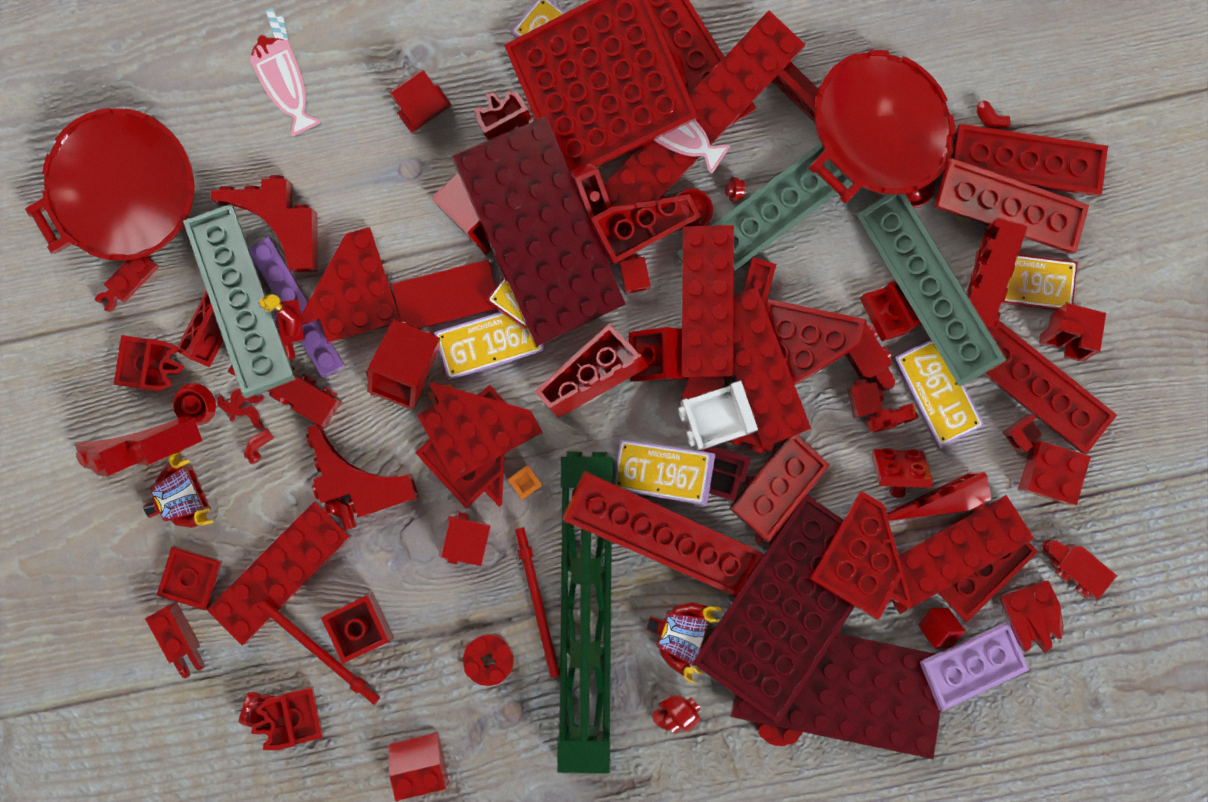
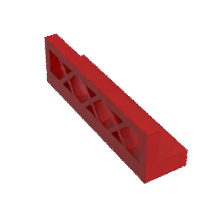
[772,62,819,123]
[177,290,224,368]

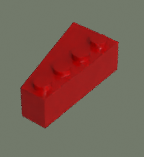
[966,217,1028,330]
[534,323,648,419]
[227,365,342,427]

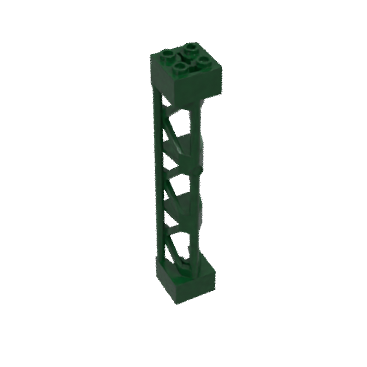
[557,452,613,774]

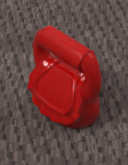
[238,692,275,728]

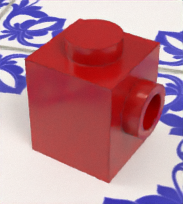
[847,379,884,418]

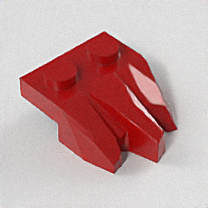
[474,91,534,141]
[860,281,922,342]
[113,335,184,391]
[999,580,1064,655]
[251,686,324,750]

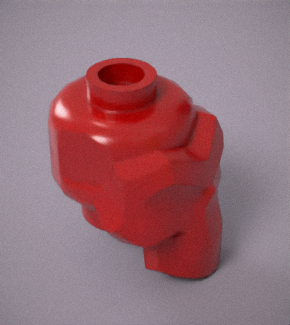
[652,695,701,735]

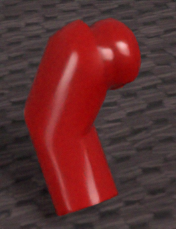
[976,100,1010,128]
[243,429,274,464]
[324,499,357,530]

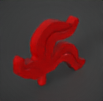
[217,388,265,429]

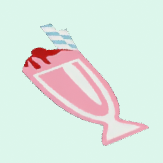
[250,8,320,137]
[654,120,730,173]

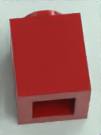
[620,254,651,295]

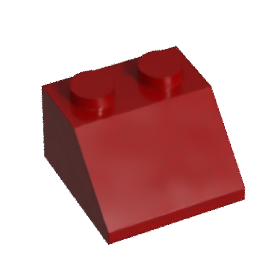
[629,327,688,382]
[388,732,449,802]

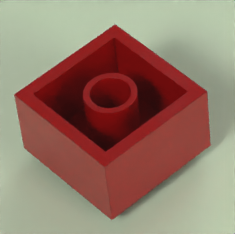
[1018,441,1091,505]
[321,592,394,664]

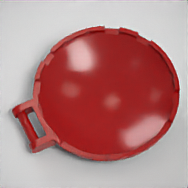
[808,50,955,204]
[25,108,195,261]

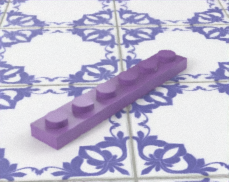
[249,236,346,378]

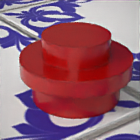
[725,176,745,202]

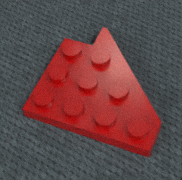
[301,227,401,344]
[765,299,867,386]
[417,382,543,482]
[415,384,507,509]
[809,491,913,620]

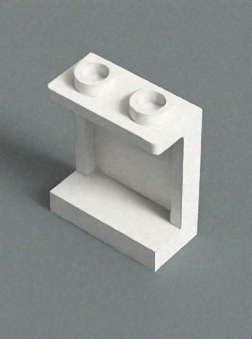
[678,381,758,451]

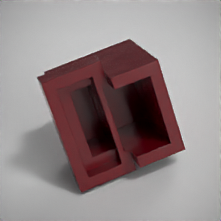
[700,446,751,501]

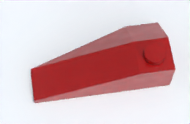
[590,194,701,265]
[887,472,991,521]

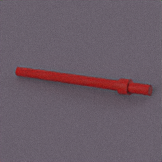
[515,527,560,678]
[257,599,381,705]

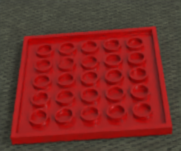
[504,0,699,172]

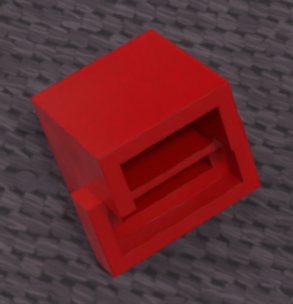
[388,70,452,134]
[1039,303,1106,362]
[439,510,491,566]

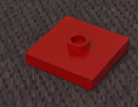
[156,546,222,610]

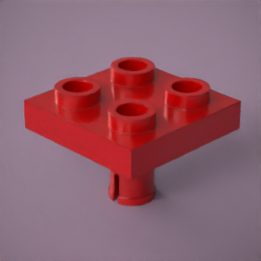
[872,448,933,498]

